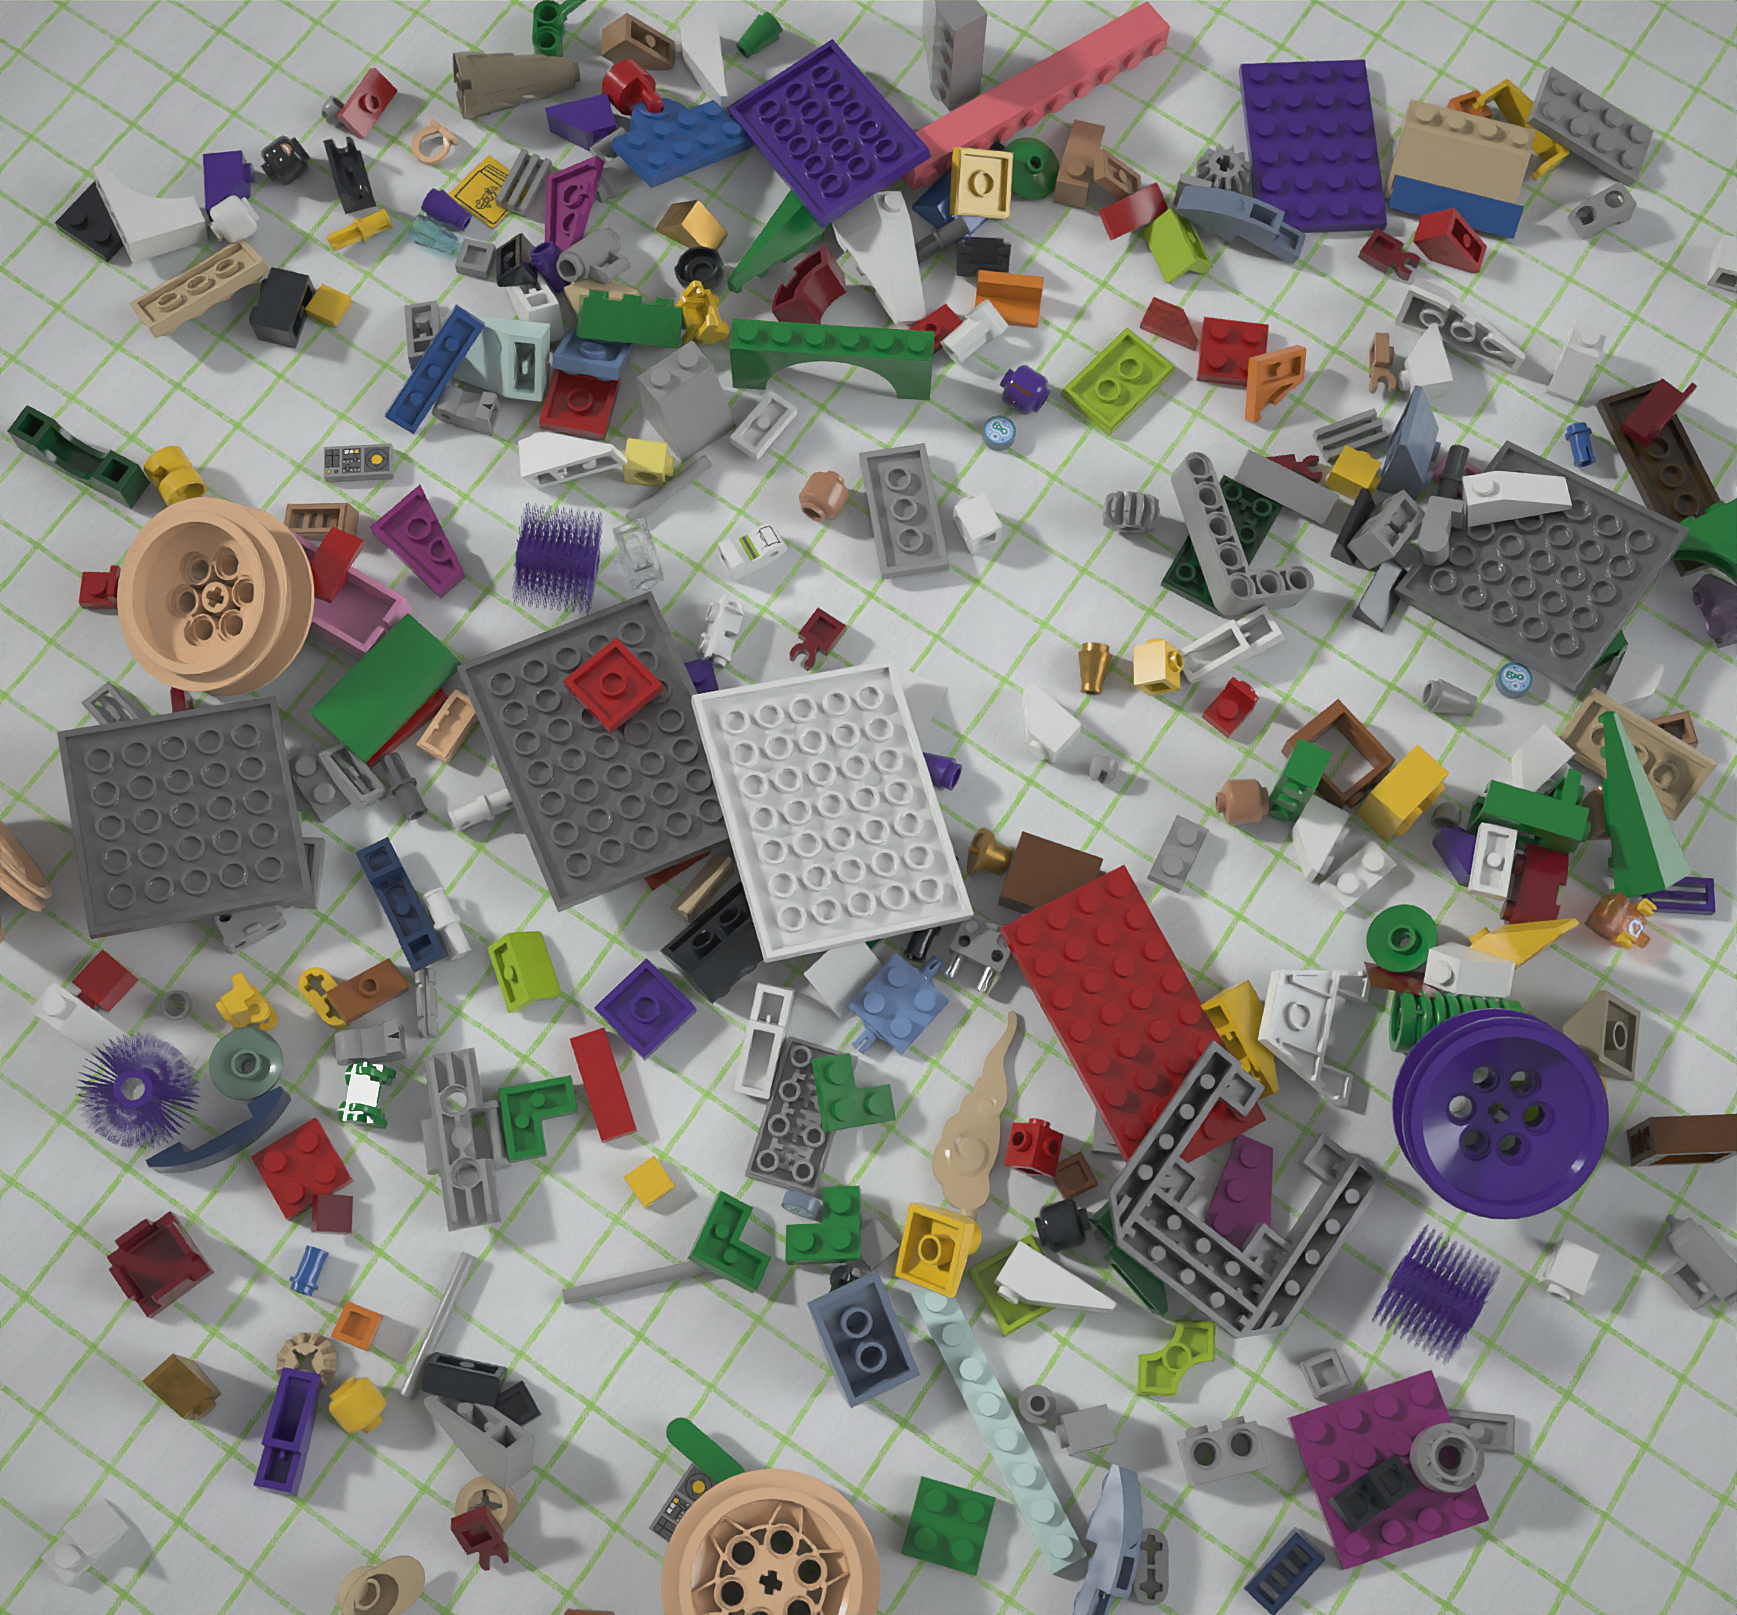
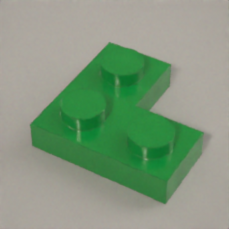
[811,1053,896,1132]
[498,1075,578,1163]
[785,1186,862,1265]
[687,1191,771,1294]

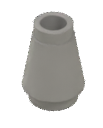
[1421,679,1477,716]

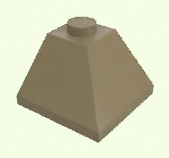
[1562,990,1640,1081]

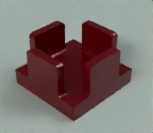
[107,1211,214,1319]

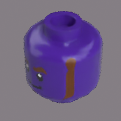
[999,365,1051,415]

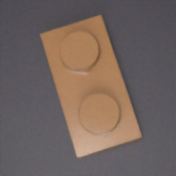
[1092,148,1141,199]

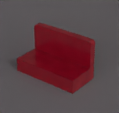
[1619,378,1698,448]

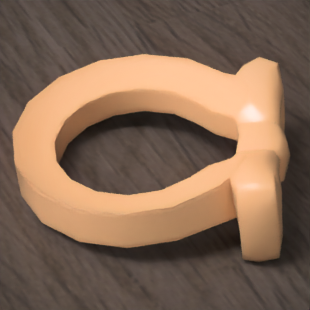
[411,119,459,165]

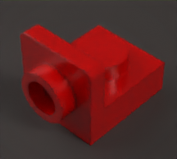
[78,565,121,609]
[1201,677,1259,738]

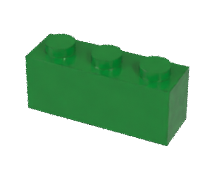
[576,289,683,348]
[1269,738,1333,823]

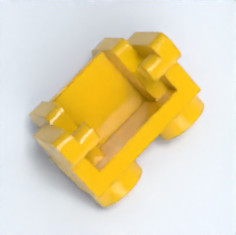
[676,281,729,346]
[215,972,278,1032]

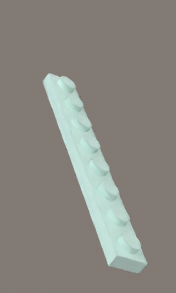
[910,1287,1087,1574]

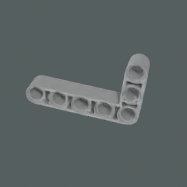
[1171,452,1314,615]

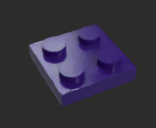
[594,958,697,1061]

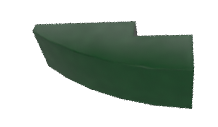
[1089,1201,1168,1316]

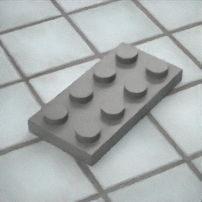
[1526,67,1654,187]
[859,443,949,580]

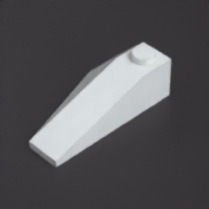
[831,191,927,325]
[1394,276,1526,376]

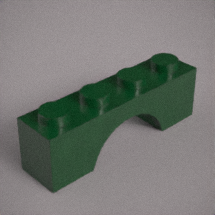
[7,405,150,509]

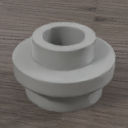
[1018,1385,1056,1424]

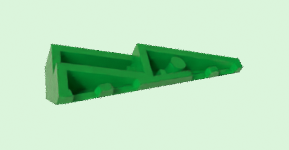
[727,190,832,294]
[1598,711,1692,901]

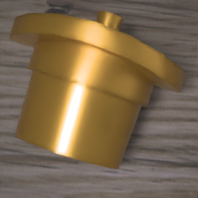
[966,828,1012,876]

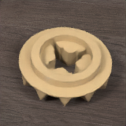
[275,1332,338,1390]
[455,1476,518,1534]

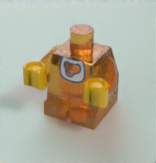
[1584,892,1657,949]

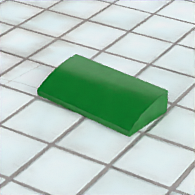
[309,613,461,764]

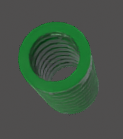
[1389,990,1523,1054]

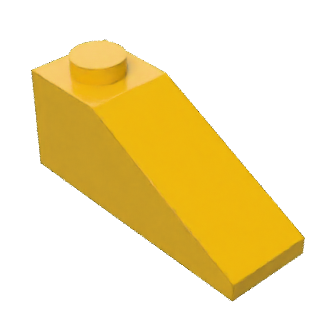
[1469,918,1580,971]
[1200,979,1279,1100]

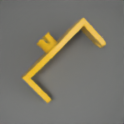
[1472,78,1570,181]

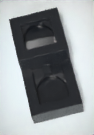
[1327,1453,1419,1533]

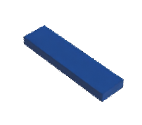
[1388,175,1524,239]
[385,304,485,435]

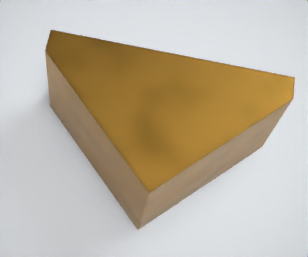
[656,200,728,251]

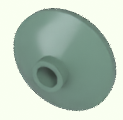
[209,1028,284,1100]

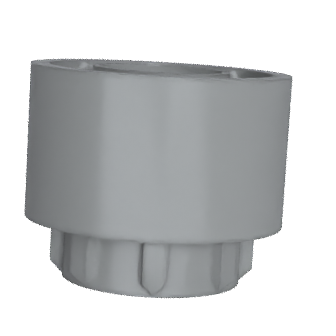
[1410,1423,1485,1493]

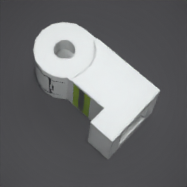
[718,523,787,582]

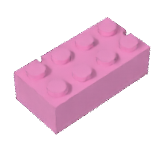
[292,531,413,660]

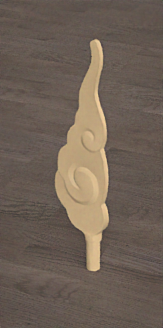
[932,1011,1017,1221]

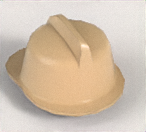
[335,1555,425,1615]

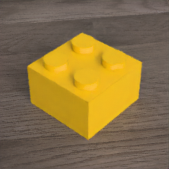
[1356,744,1449,842]

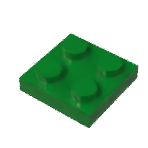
[901,1476,996,1576]

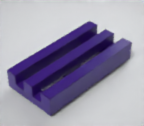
[1640,877,1716,915]

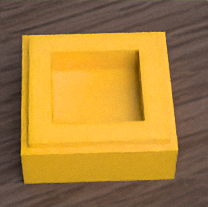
[305,284,353,328]
[624,1156,676,1209]

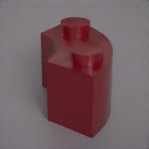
[772,245,847,324]
[1500,843,1569,925]

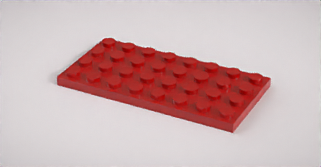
[999,865,1267,1164]

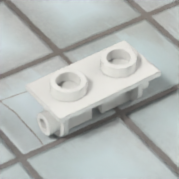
[696,594,744,669]

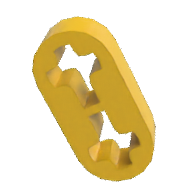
[298,967,352,1030]

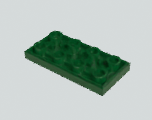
[1160,475,1283,617]

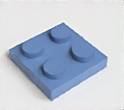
[552,328,633,381]

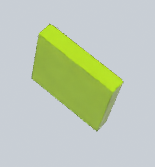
[967,1234,1055,1338]

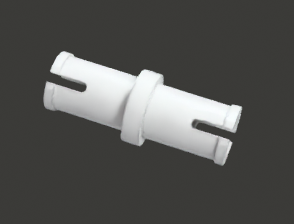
[449,788,514,833]
[422,887,473,961]

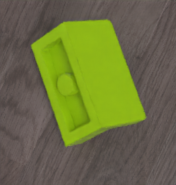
[1143,208,1213,284]
[487,931,562,1013]

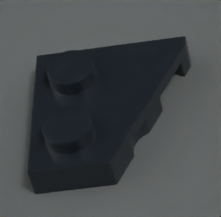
[55,181,124,263]

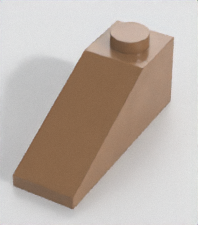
[1053,120,1105,209]

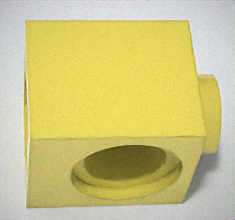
[622,438,675,488]

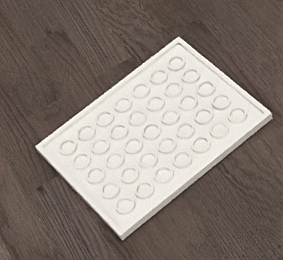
[691,660,974,963]

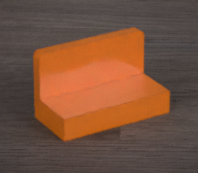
[975,270,1044,328]

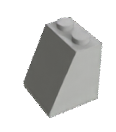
[637,341,736,463]

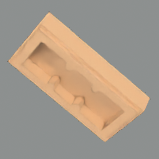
[416,688,478,765]

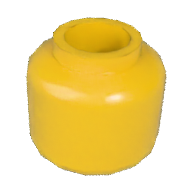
[328,1375,387,1434]

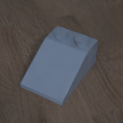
[1377,385,1441,501]
[807,1270,920,1408]

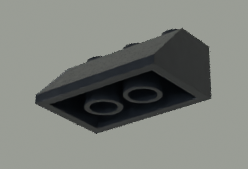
[660,881,764,1004]

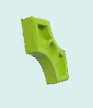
[1136,1319,1216,1397]

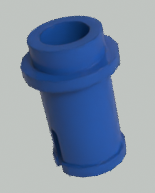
[1565,422,1596,467]
[289,1245,329,1296]

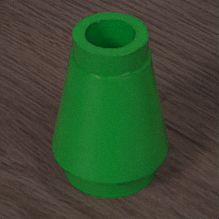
[736,12,783,59]

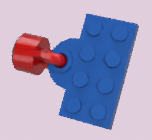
[601,59,752,188]

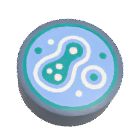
[982,415,1016,451]
[1495,662,1533,698]
[781,1190,820,1219]

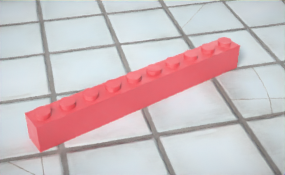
[902,1,1170,192]

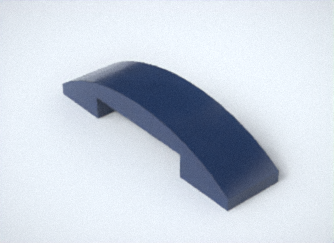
[355,837,447,973]
[145,1086,292,1173]

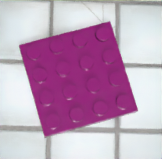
[1287,1370,1489,1570]

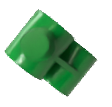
[532,0,587,57]

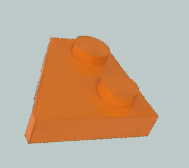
[1245,345,1307,423]

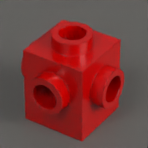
[1004,1118,1064,1177]

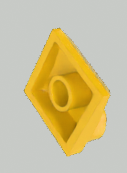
[894,1203,981,1298]

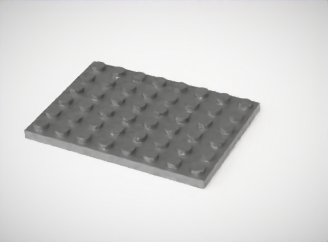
[457,591,731,912]

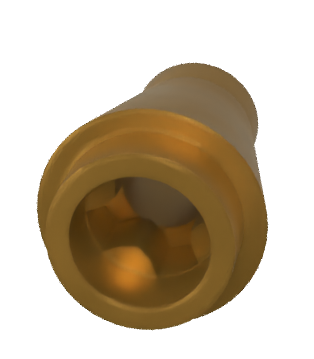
[1078,642,1112,695]

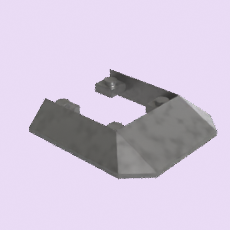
[1107,1040,1386,1339]

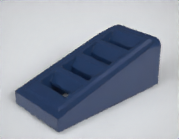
[1244,1527,1326,1615]

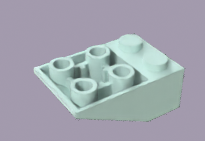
[452,315,550,401]

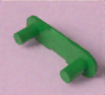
[666,1417,745,1484]

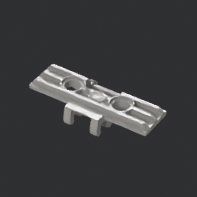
[420,1047,511,1232]

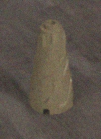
[452,51,580,119]

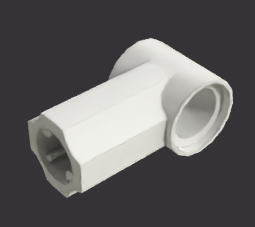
[940,299,1008,364]

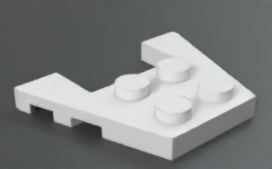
[1258,969,1371,1107]

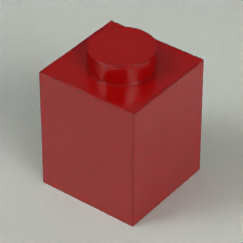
[72,949,138,1013]

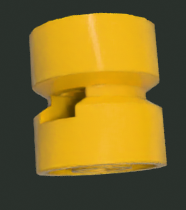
[143,446,207,507]

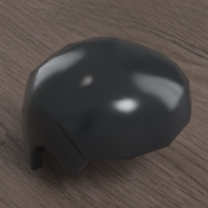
[674,246,724,291]

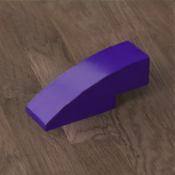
[253,1367,322,1497]

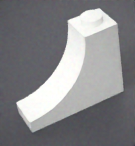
[93,163,210,263]

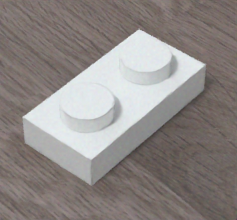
[730,390,797,461]
[1467,822,1518,901]
[1319,839,1397,912]

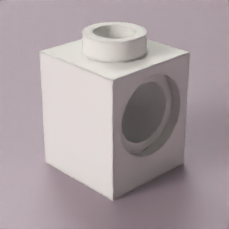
[952,493,1003,554]
[1538,1238,1600,1301]

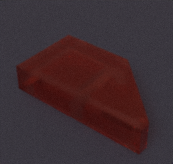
[1139,296,1198,351]

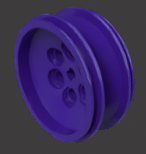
[1392,1008,1609,1220]

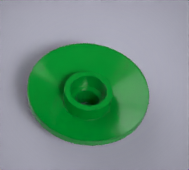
[1003,137,1060,200]
[1366,904,1438,973]

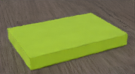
[1060,327,1176,436]

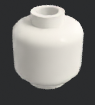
[208,195,260,243]

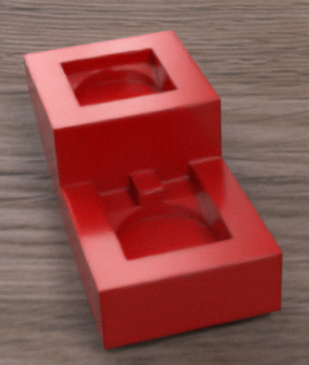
[1098,182,1168,241]
[310,527,364,604]

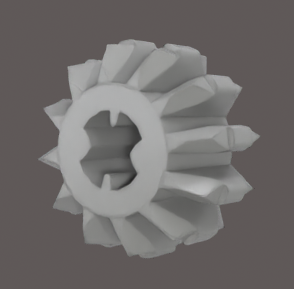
[1195,144,1250,194]
[1102,491,1160,534]

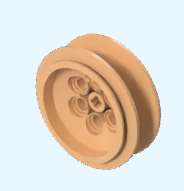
[117,497,314,696]
[661,1469,881,1615]

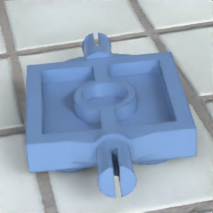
[847,953,950,1055]

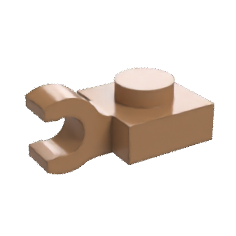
[1369,332,1397,395]

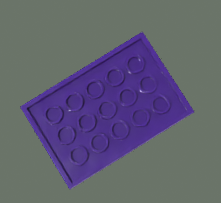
[727,39,931,228]
[1239,59,1387,233]

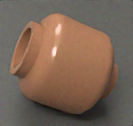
[799,470,849,522]
[1215,779,1269,825]

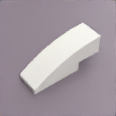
[1179,605,1285,684]
[733,981,795,1099]

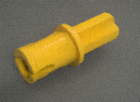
[327,208,393,251]

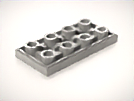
[745,1036,858,1198]

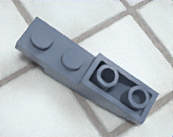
[1175,186,1306,265]
[1072,1463,1142,1615]

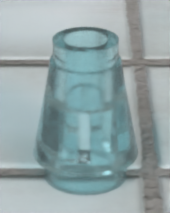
[408,213,460,255]

